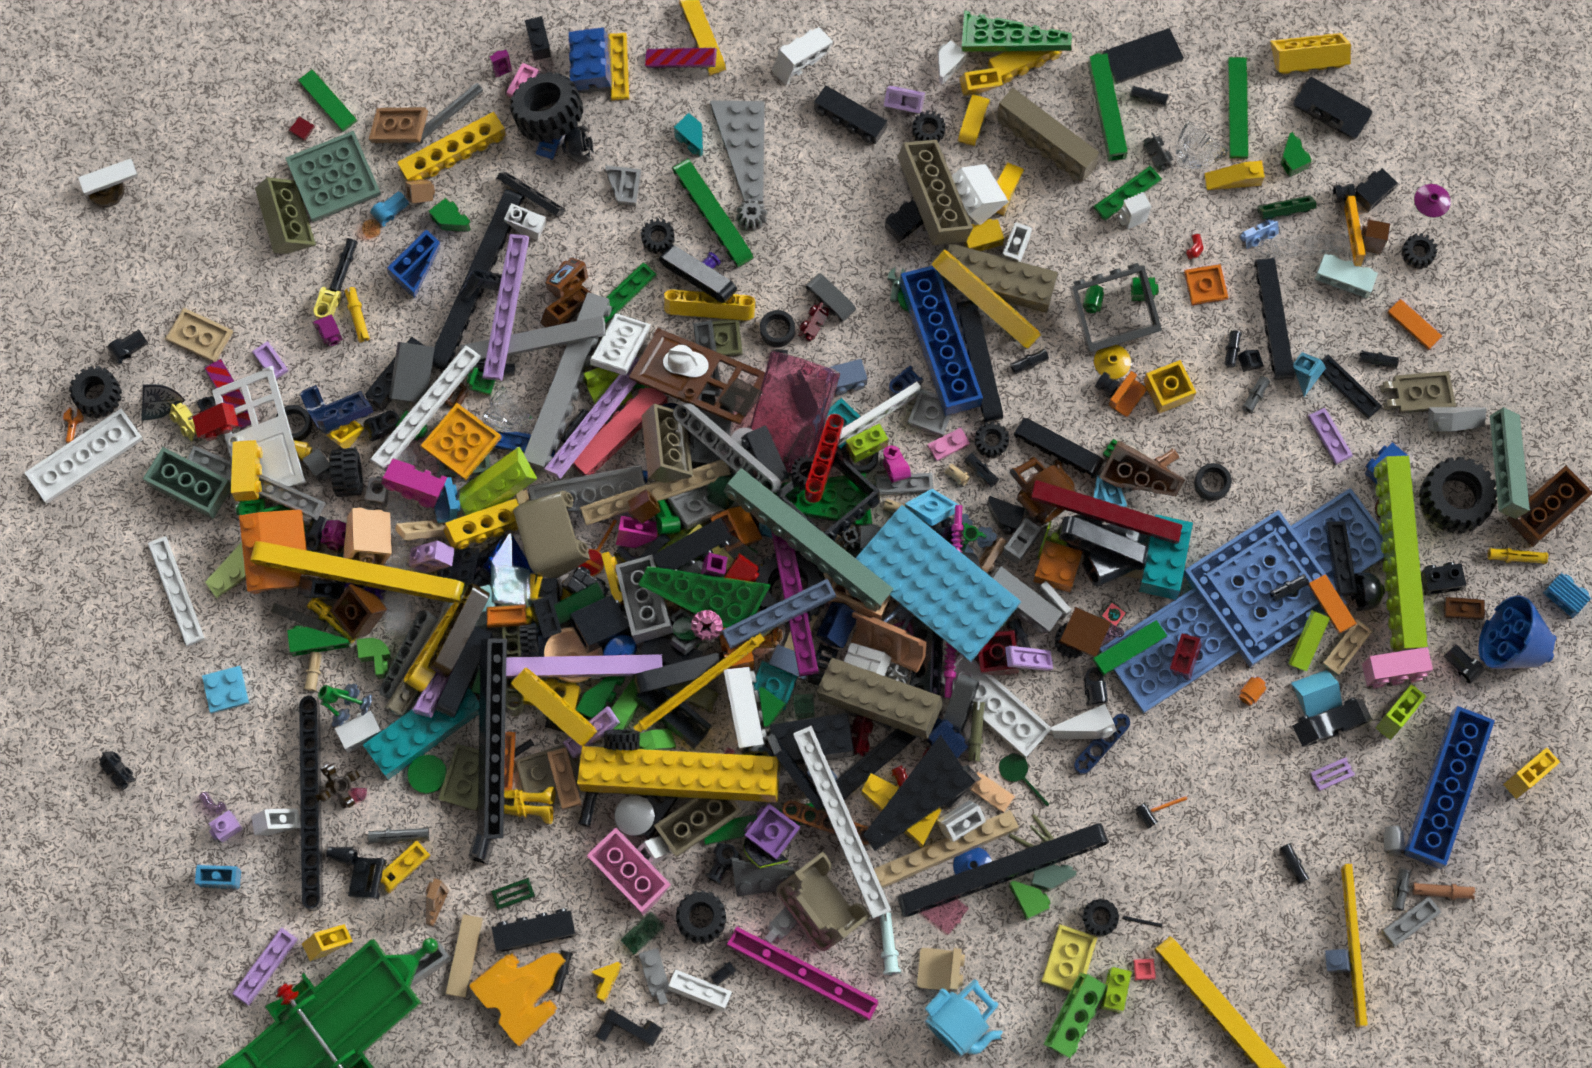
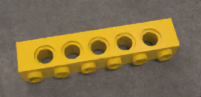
[397,111,506,182]

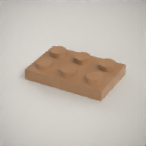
[369,107,428,143]

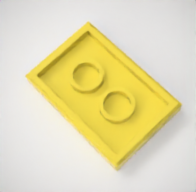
[1041,924,1098,992]

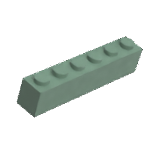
[1490,407,1530,519]

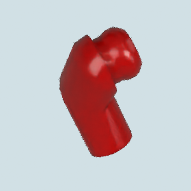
[1186,233,1204,259]

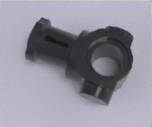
[705,842,743,885]

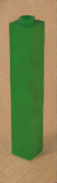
[1088,53,1128,162]

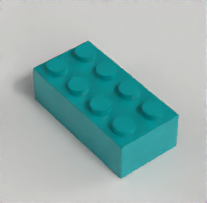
[1139,514,1193,600]

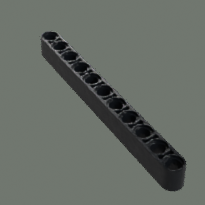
[432,189,525,371]
[299,696,323,911]
[897,823,1109,917]

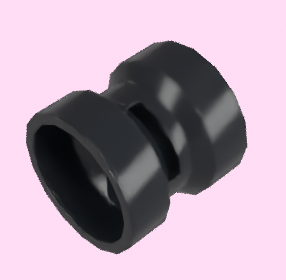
[1333,184,1355,203]
[1095,372,1121,397]

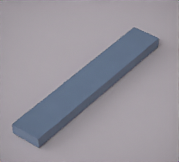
[722,579,836,649]

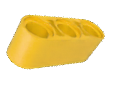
[957,94,990,146]

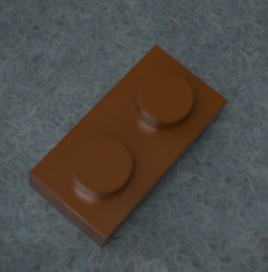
[1444,597,1485,620]

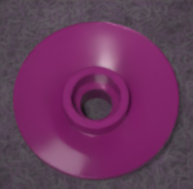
[1414,184,1451,217]

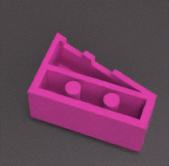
[381,458,447,509]

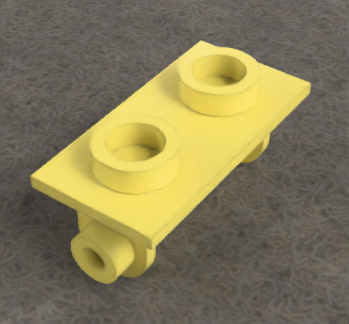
[169,403,197,441]

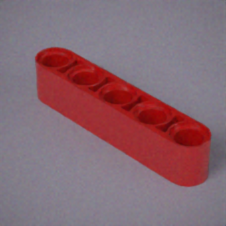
[805,414,844,503]

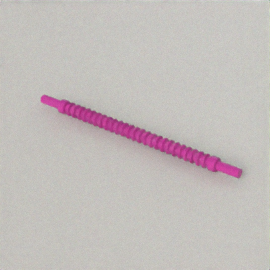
[944,505,964,698]

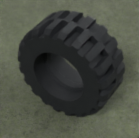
[510,72,584,142]
[1419,457,1497,533]
[754,550,825,627]

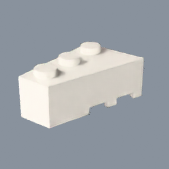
[772,27,833,86]

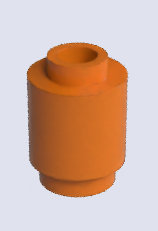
[1238,676,1267,706]

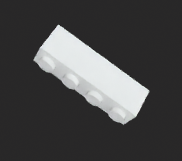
[724,667,768,750]

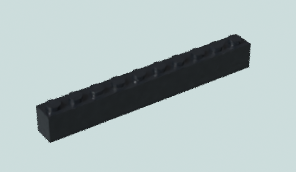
[477,639,507,839]

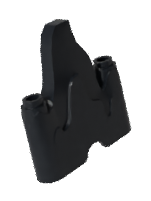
[1070,514,1148,587]

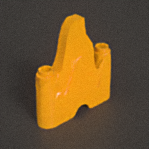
[469,953,566,1047]

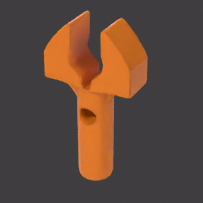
[63,408,84,443]

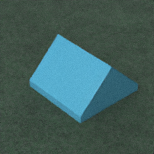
[1291,670,1343,717]

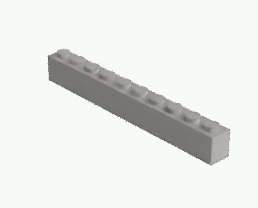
[524,292,612,473]

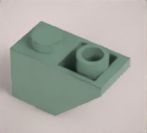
[1031,864,1077,891]

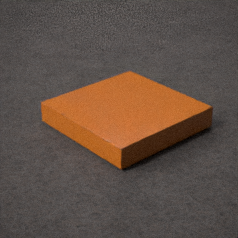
[1184,264,1229,305]

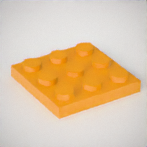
[421,403,502,481]

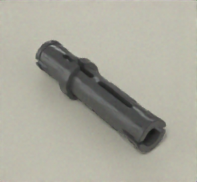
[368,827,429,844]

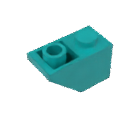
[674,113,703,157]

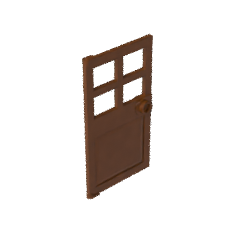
[629,328,770,425]

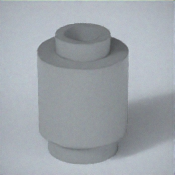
[1383,826,1405,856]

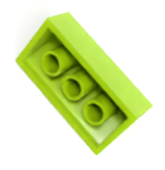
[459,447,537,515]

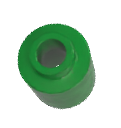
[1082,285,1105,314]

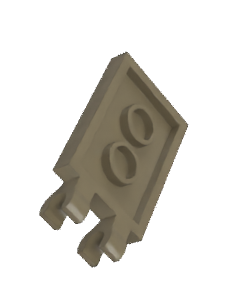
[1380,371,1456,413]

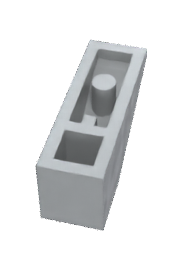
[1428,407,1487,431]

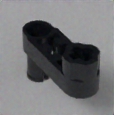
[459,269,502,300]
[594,1008,663,1047]

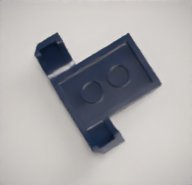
[300,385,373,434]

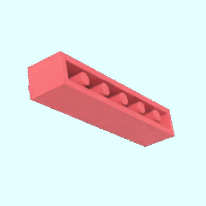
[572,388,668,476]

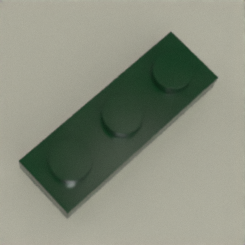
[1257,195,1317,220]

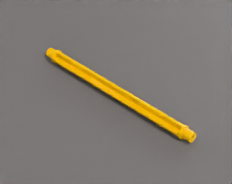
[633,633,765,732]

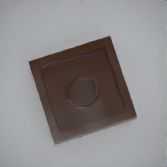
[1059,607,1111,658]

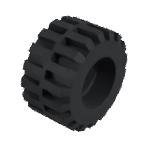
[69,366,122,418]
[329,448,363,497]
[675,890,726,944]

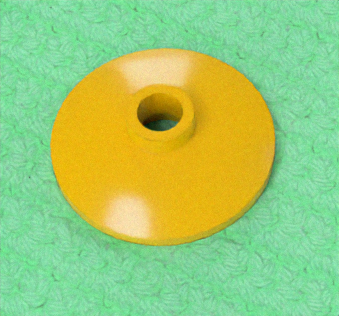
[1094,345,1131,379]

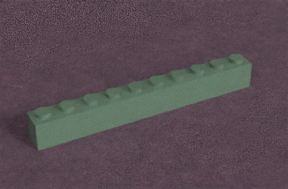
[723,468,893,612]

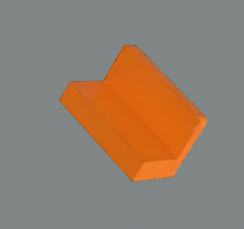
[1109,371,1147,417]

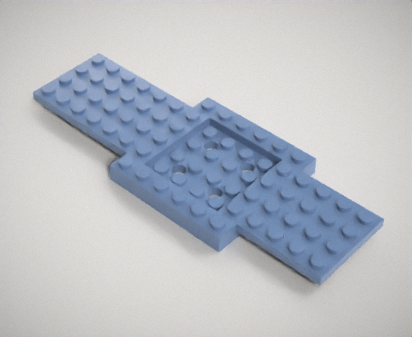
[1099,488,1384,714]

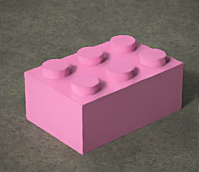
[1362,647,1433,689]

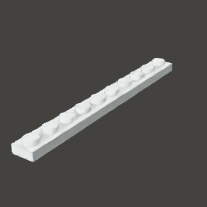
[793,726,891,919]

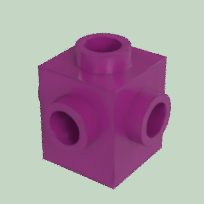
[321,520,346,551]

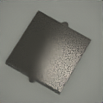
[719,378,763,417]

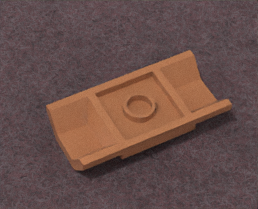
[851,612,926,673]

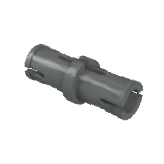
[1242,376,1270,413]
[1391,869,1412,911]

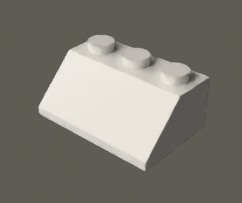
[952,164,1009,225]

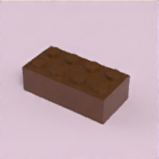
[1506,466,1592,547]

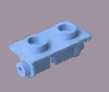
[1240,219,1279,249]

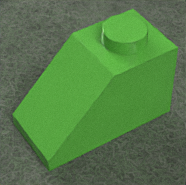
[638,729,676,751]
[1009,880,1051,921]

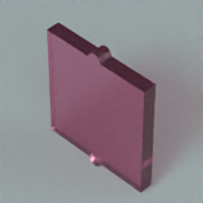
[921,899,969,934]

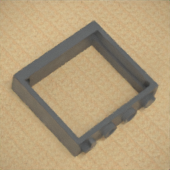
[1069,263,1162,352]

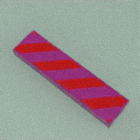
[645,48,717,68]
[205,359,251,430]

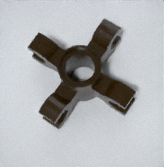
[315,763,361,809]

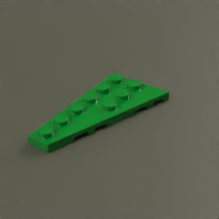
[638,566,770,628]

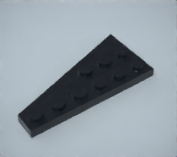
[863,734,975,852]

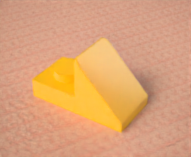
[591,962,622,1003]

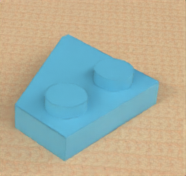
[1093,475,1127,508]

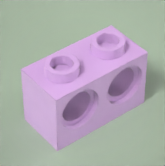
[884,86,925,113]
[409,541,454,573]

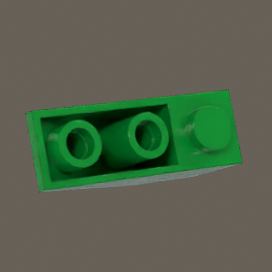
[576,676,626,720]

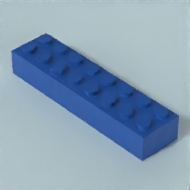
[899,266,983,416]
[1403,706,1495,869]

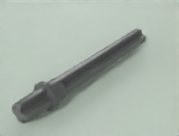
[403,83,483,150]

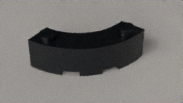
[1292,697,1373,747]

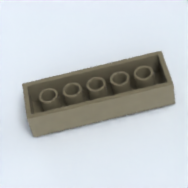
[997,88,1100,183]
[897,140,973,245]
[941,243,1058,313]
[816,658,943,739]

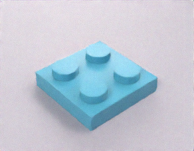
[905,489,959,526]
[202,666,249,714]

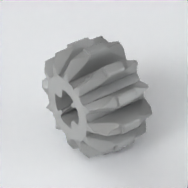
[736,199,767,231]

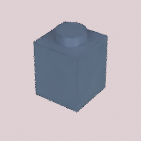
[1325,949,1352,973]

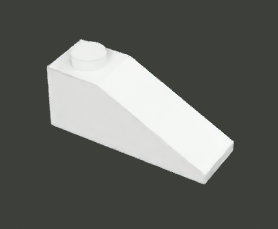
[1051,704,1116,739]

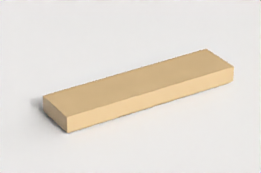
[446,914,483,998]

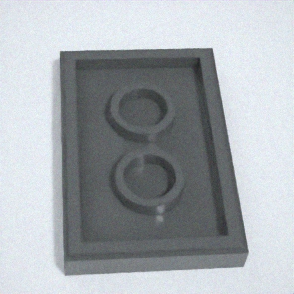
[389,342,435,402]

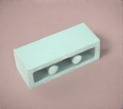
[1315,254,1378,298]

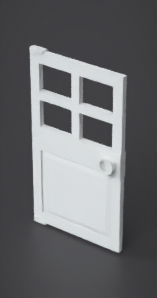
[212,366,306,499]

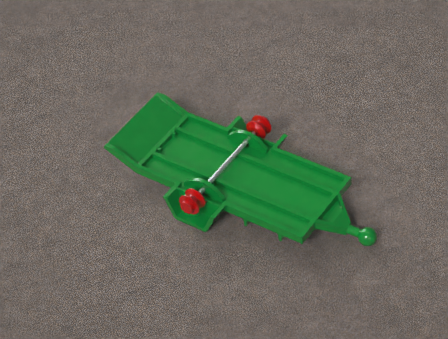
[218,938,438,1068]

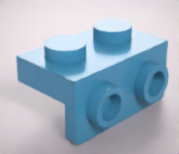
[434,477,460,523]

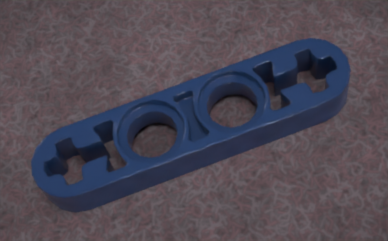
[1074,714,1130,775]

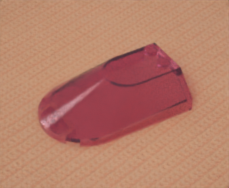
[750,351,841,473]

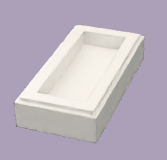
[1039,581,1072,618]

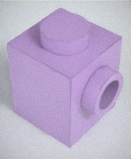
[209,810,243,843]

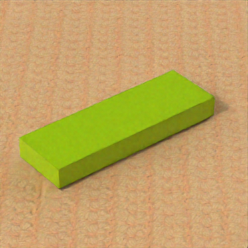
[1288,610,1330,671]

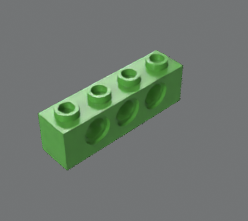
[1043,973,1107,1059]

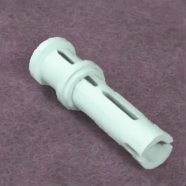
[879,912,901,975]

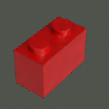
[192,403,239,441]

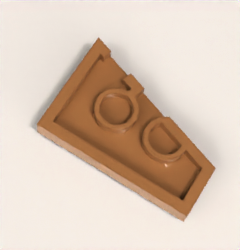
[425,878,449,926]

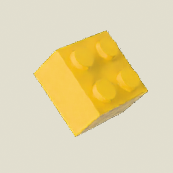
[1143,360,1197,414]

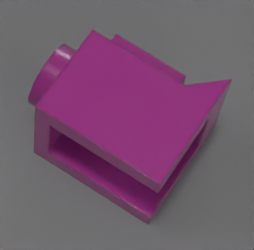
[312,314,343,346]

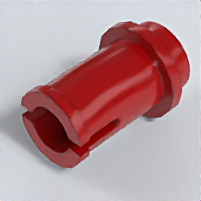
[891,765,907,787]

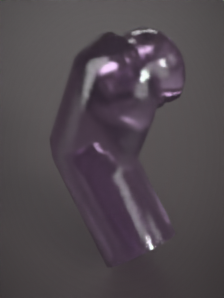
[1103,625,1124,641]
[199,791,227,815]

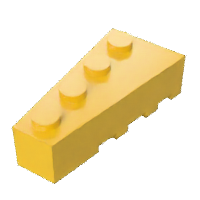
[861,773,941,848]

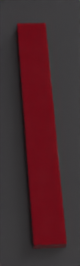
[1030,480,1182,544]

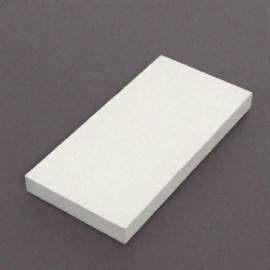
[590,314,651,376]

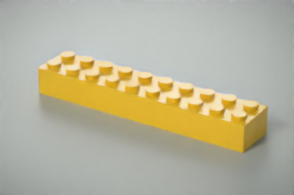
[577,746,781,802]

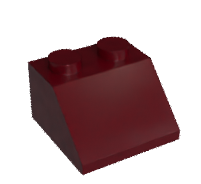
[978,630,1020,676]

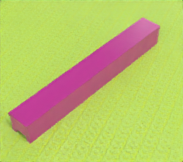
[727,926,878,1021]

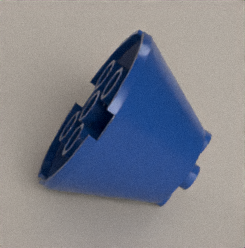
[1478,595,1556,669]

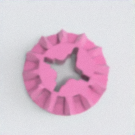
[691,610,723,641]

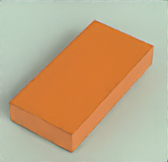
[486,605,527,628]

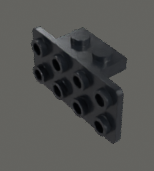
[1293,77,1373,139]

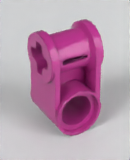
[883,445,911,483]

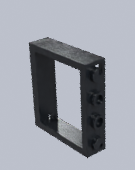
[776,451,880,541]

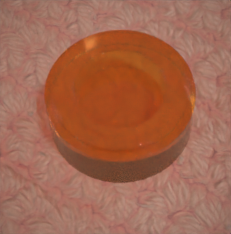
[362,219,381,238]

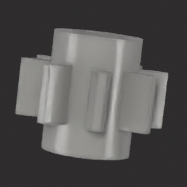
[886,663,910,684]

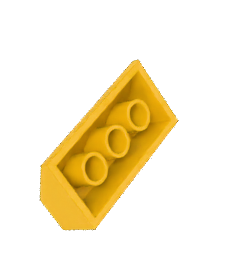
[1270,33,1351,74]

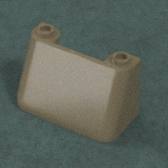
[514,491,590,578]
[776,852,871,951]

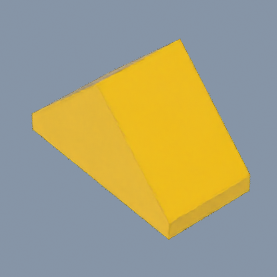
[326,420,364,449]

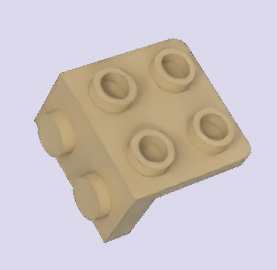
[917,947,965,992]

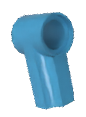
[370,191,409,227]

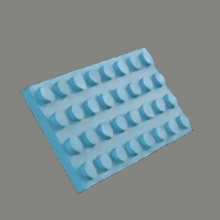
[856,505,1021,662]

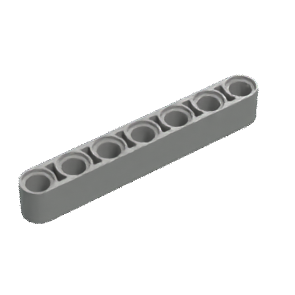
[673,403,781,493]

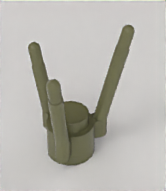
[1009,814,1055,848]

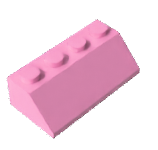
[587,828,671,916]

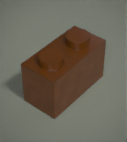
[1361,219,1390,254]

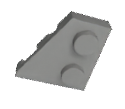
[605,165,641,206]

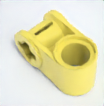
[313,287,342,320]

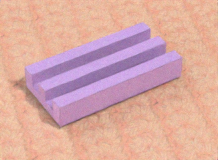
[1310,757,1355,791]

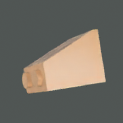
[343,507,392,566]

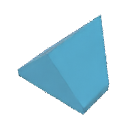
[1293,352,1326,396]

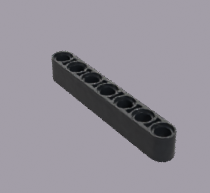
[1254,258,1294,380]
[957,300,1003,423]

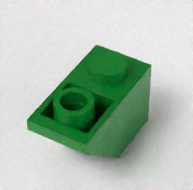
[1280,132,1312,178]
[429,198,471,232]

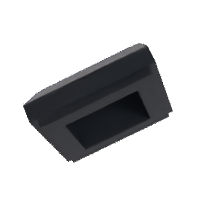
[1237,350,1264,372]

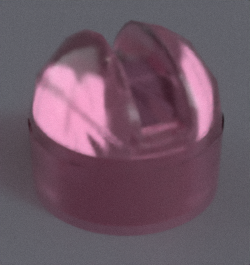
[351,788,367,801]

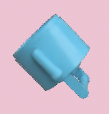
[924,979,1003,1057]

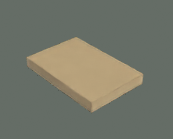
[165,308,233,363]

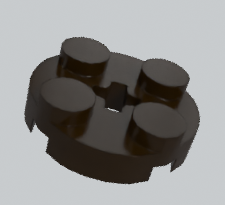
[88,182,125,207]

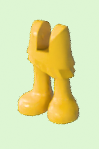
[504,787,556,824]

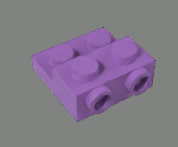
[744,803,801,860]

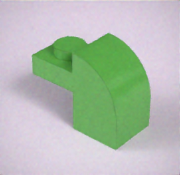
[357,638,392,679]

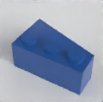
[387,229,440,299]

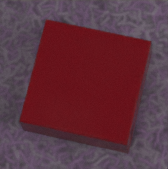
[289,116,315,141]

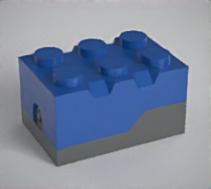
[568,27,612,93]

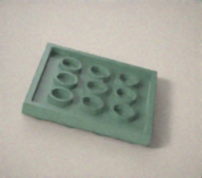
[285,130,381,222]

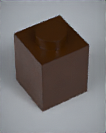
[628,489,660,524]

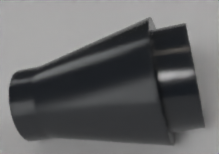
[326,846,358,866]

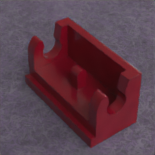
[1170,633,1202,681]

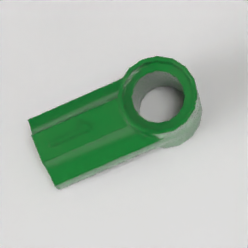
[655,500,681,535]

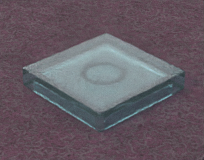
[491,564,530,608]

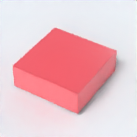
[1133,959,1156,980]

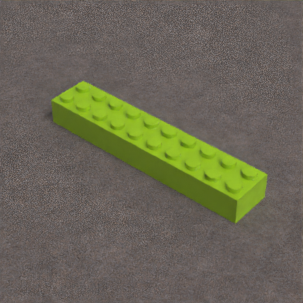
[1374,456,1428,653]

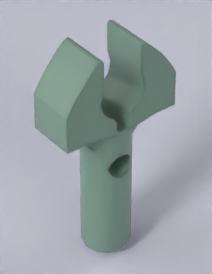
[888,267,905,302]

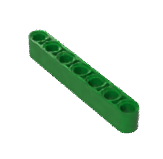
[672,158,754,268]

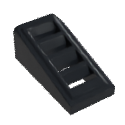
[808,644,839,686]

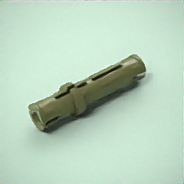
[968,701,985,761]

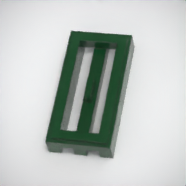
[491,878,535,910]

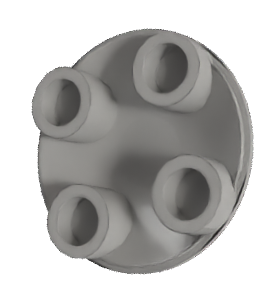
[615,796,654,836]

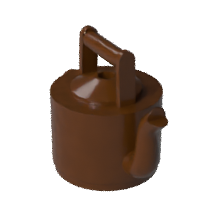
[1010,457,1077,525]

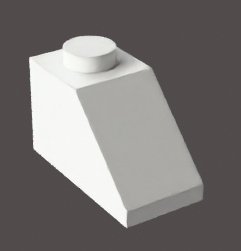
[938,40,967,85]
[251,809,301,836]
[637,836,670,866]

